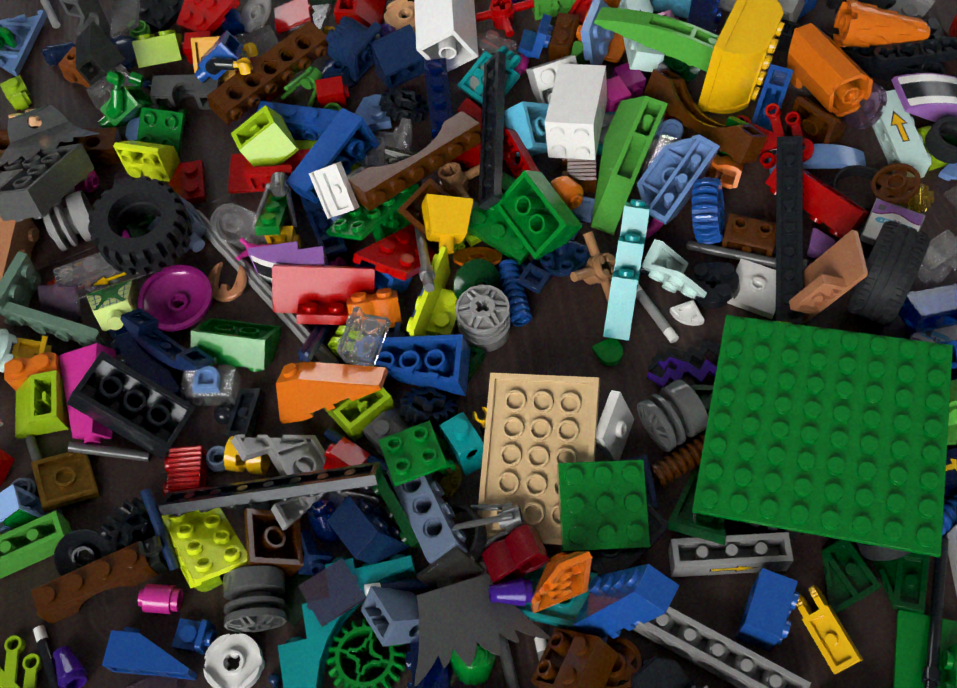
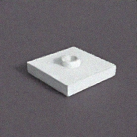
[727,258,776,319]
[596,390,634,461]

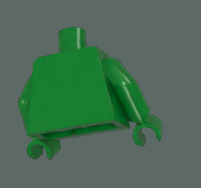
[98,70,153,128]

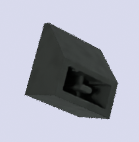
[76,21,125,86]

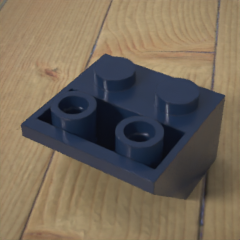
[370,24,427,89]
[327,496,410,564]

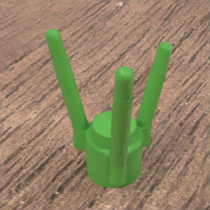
[281,66,322,107]

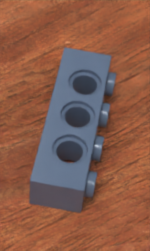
[387,470,468,570]

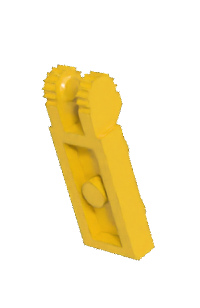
[797,585,863,674]

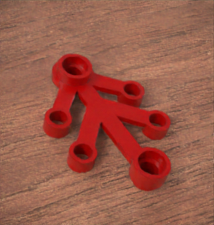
[736,103,815,169]

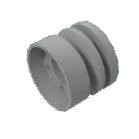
[43,190,93,251]
[455,285,511,353]

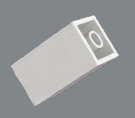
[414,0,479,75]
[545,64,607,160]

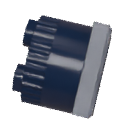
[326,16,382,82]

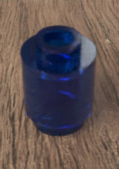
[222,8,245,38]
[307,500,339,543]

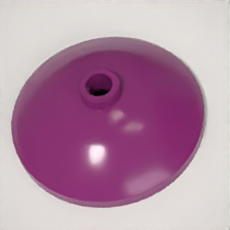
[137,265,213,332]

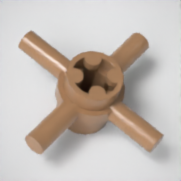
[438,162,480,198]
[570,231,616,302]

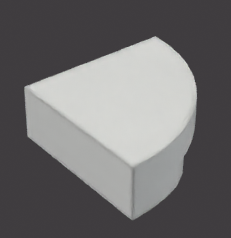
[670,299,705,326]

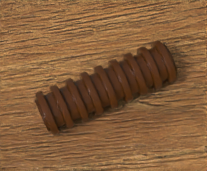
[650,432,706,487]

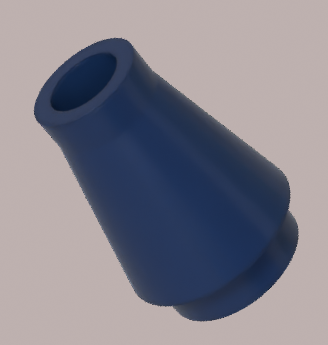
[42,41,75,66]

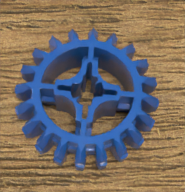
[691,177,725,245]

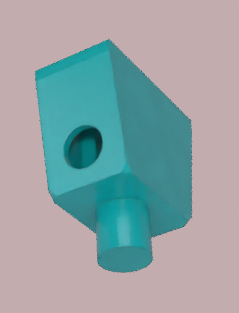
[439,412,484,477]

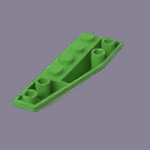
[594,7,719,72]
[591,96,668,235]

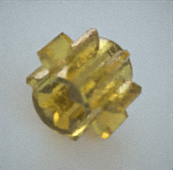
[901,183,934,214]

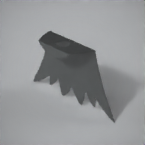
[0,104,99,167]
[414,573,550,686]

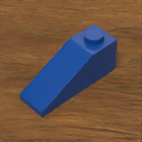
[751,64,794,132]
[102,627,197,680]

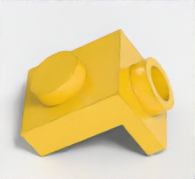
[264,226,301,248]
[12,335,52,359]

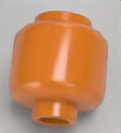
[550,176,584,210]

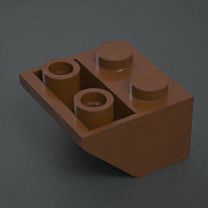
[530,628,619,688]

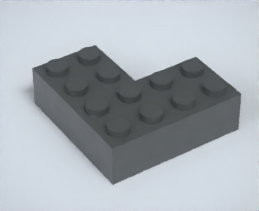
[0,143,95,222]

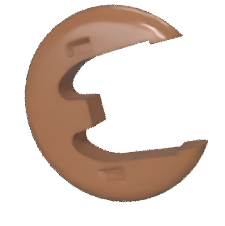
[208,262,247,302]

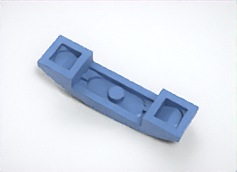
[768,144,866,174]

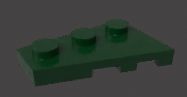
[668,469,726,545]

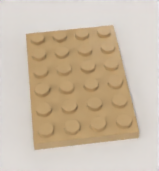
[477,373,600,545]

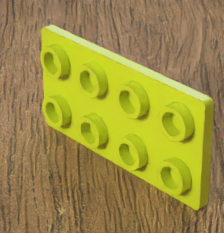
[407,246,458,336]
[162,508,248,588]

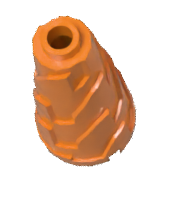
[833,0,930,48]

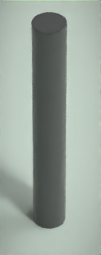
[68,441,151,462]

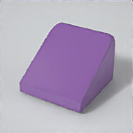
[805,228,835,259]

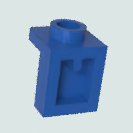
[171,618,217,655]

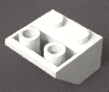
[526,55,577,104]

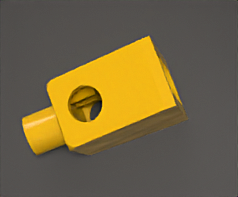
[422,194,473,255]

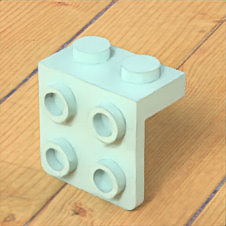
[641,239,707,299]

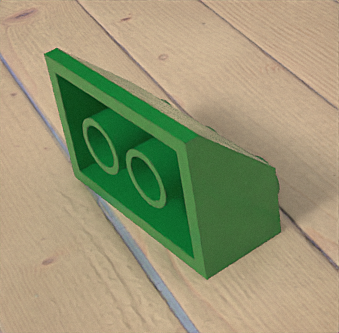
[495,170,582,260]
[191,318,282,372]

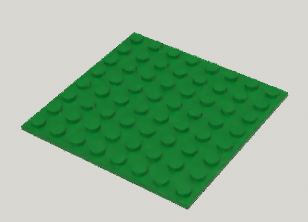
[692,315,953,557]

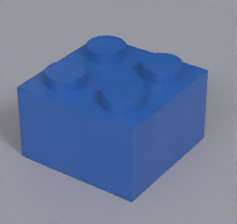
[735,568,800,652]

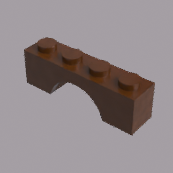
[31,541,159,624]

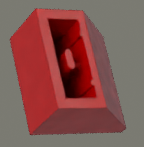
[334,0,387,28]

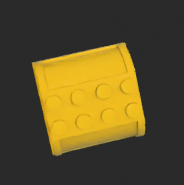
[697,0,785,114]

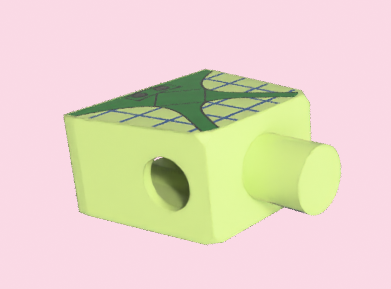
[86,279,139,331]

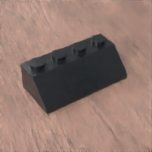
[67,351,195,459]

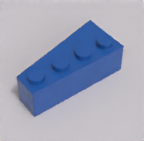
[286,108,380,204]
[359,334,471,396]
[572,564,680,642]

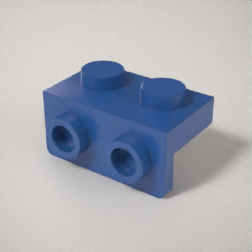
[518,13,553,59]

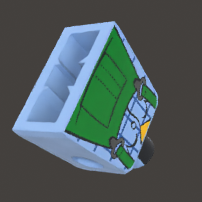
[0,485,47,535]

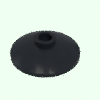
[54,529,111,576]

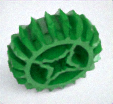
[326,618,407,688]

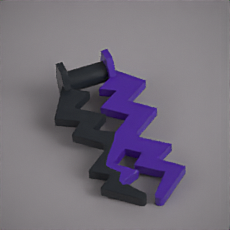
[647,340,721,388]

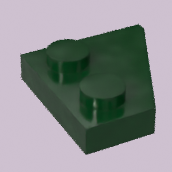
[872,552,930,614]

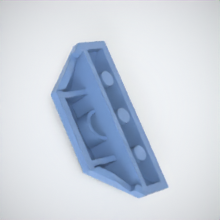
[637,134,720,224]

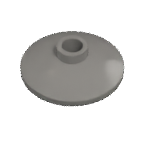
[240,0,272,33]

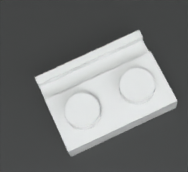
[309,161,359,219]

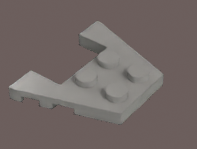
[231,434,328,530]

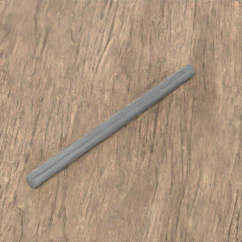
[196,209,339,364]

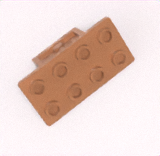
[789,230,868,325]

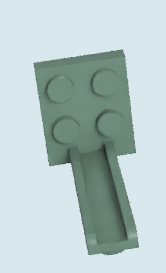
[0,251,105,347]

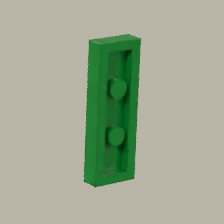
[255,192,289,236]

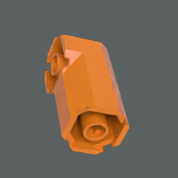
[787,23,873,117]

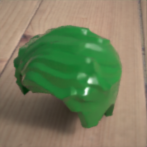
[450,643,496,685]

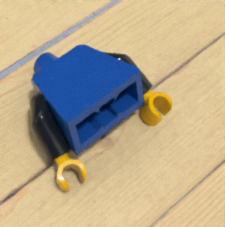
[195,30,258,83]

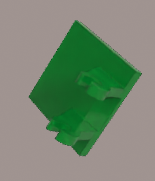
[137,106,188,157]
[378,420,456,487]

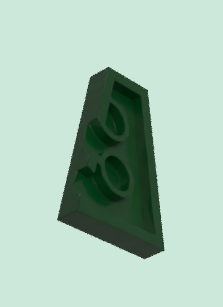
[372,469,420,548]

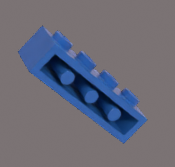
[257,101,340,141]

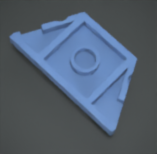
[580,0,614,65]
[0,10,47,76]

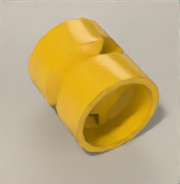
[224,436,271,475]

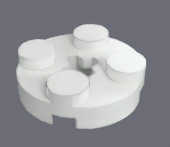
[203,633,265,688]

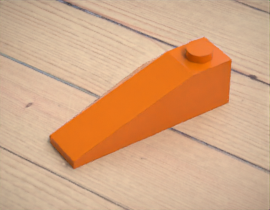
[276,361,388,424]
[531,551,592,613]

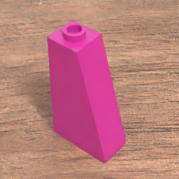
[59,343,116,445]

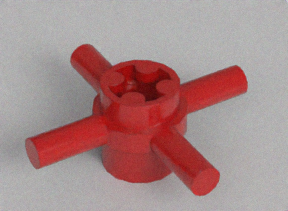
[475,0,534,37]

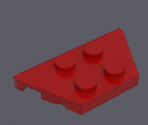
[353,224,435,281]

